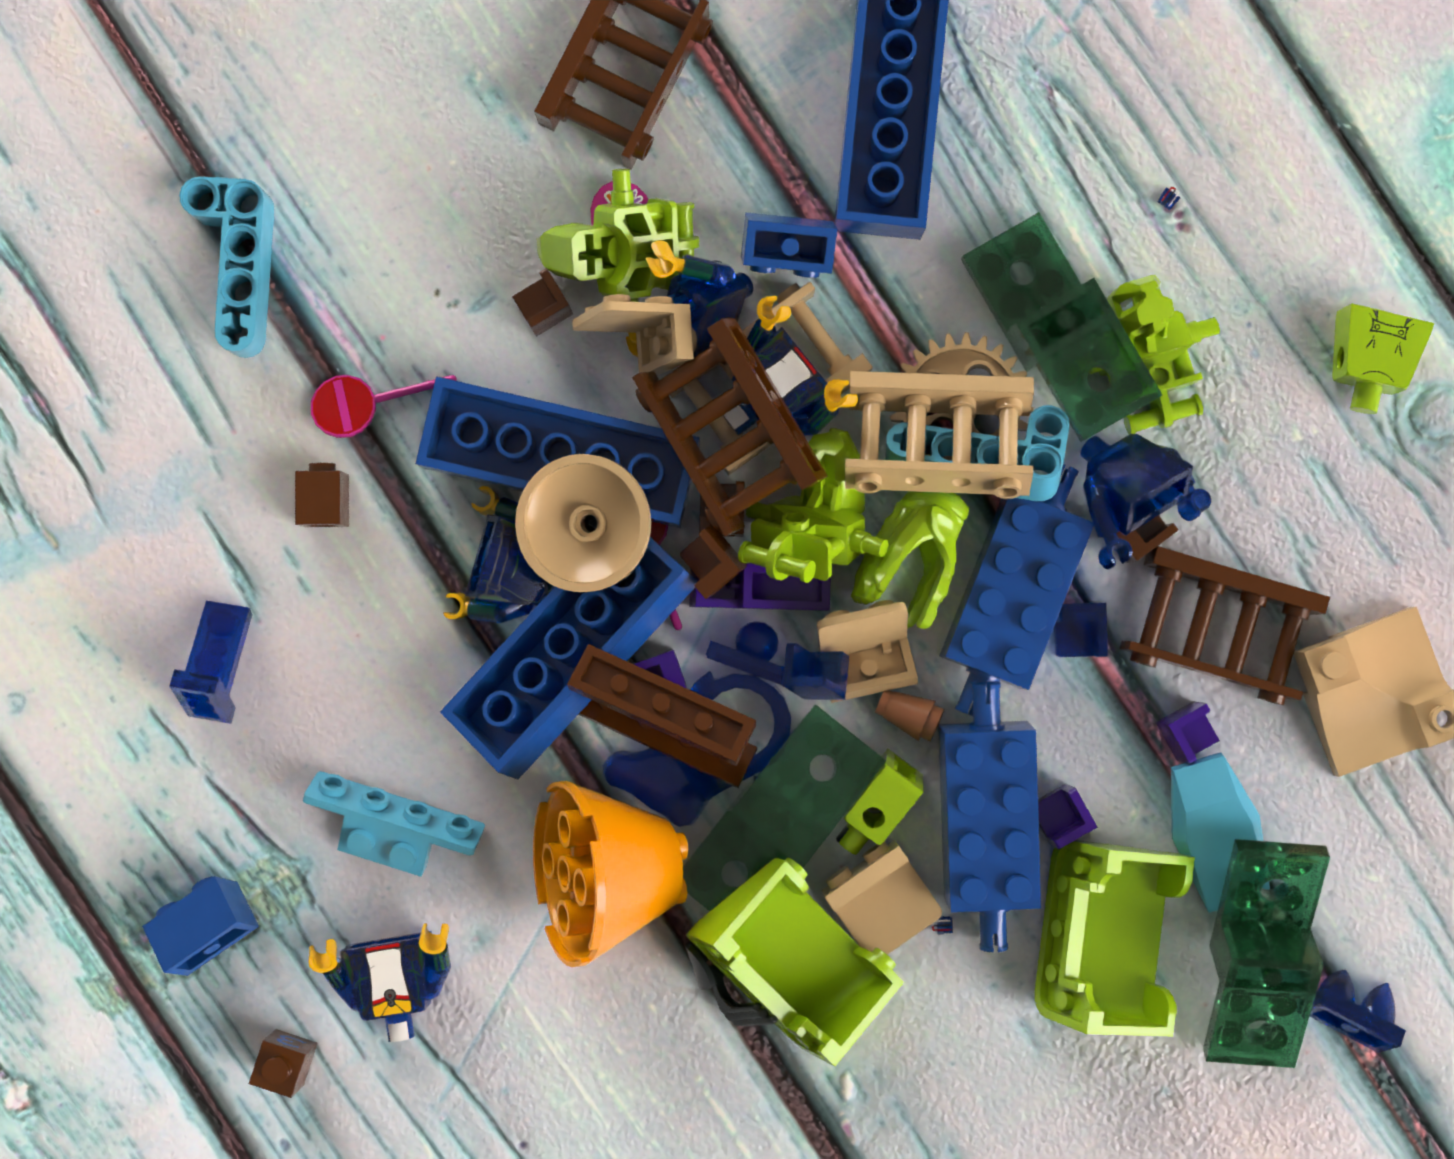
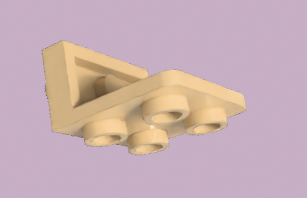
[572,294,697,376]
[817,600,918,703]
[822,840,942,954]

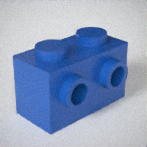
[741,212,838,278]
[142,876,259,976]

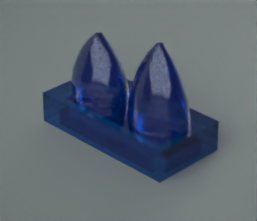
[1300,970,1406,1053]

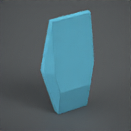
[1171,752,1271,913]

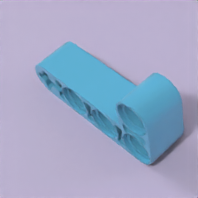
[179,176,275,358]
[885,405,1070,501]

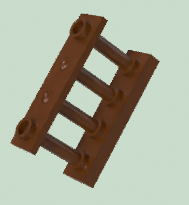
[534,0,713,170]
[632,318,828,536]
[1119,546,1330,706]
[567,644,758,788]

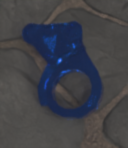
[602,671,792,827]

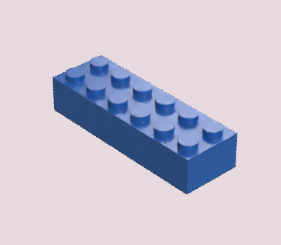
[834,0,949,240]
[415,376,700,528]
[440,537,698,780]

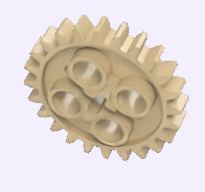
[890,332,1034,464]

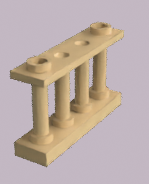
[670,282,873,476]
[845,371,1034,499]

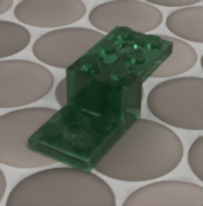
[961,212,1162,442]
[683,704,886,911]
[1203,839,1330,1068]

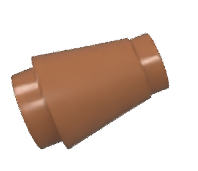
[875,690,945,742]

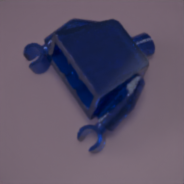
[1080,434,1212,570]

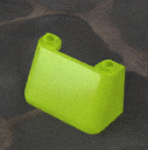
[1034,840,1195,1037]
[686,857,904,1067]

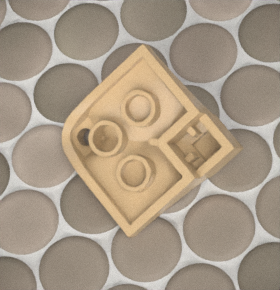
[1294,607,1454,777]

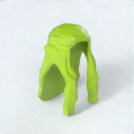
[851,491,969,629]

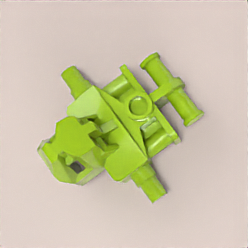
[537,169,699,302]
[1066,275,1220,436]
[738,428,889,583]

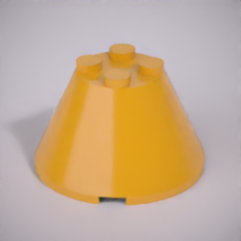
[533,781,688,967]

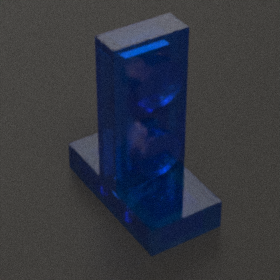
[169,600,253,724]

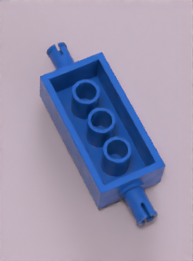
[939,464,1095,717]
[938,681,1041,952]

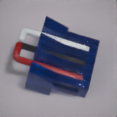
[1157,187,1180,211]
[932,916,953,935]

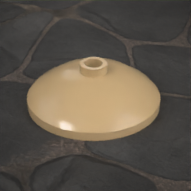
[515,454,651,592]

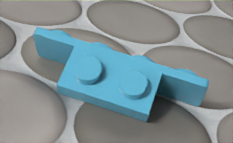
[303,771,485,877]

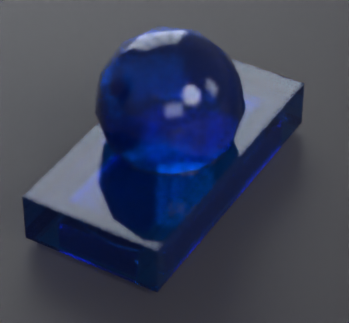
[706,621,795,687]

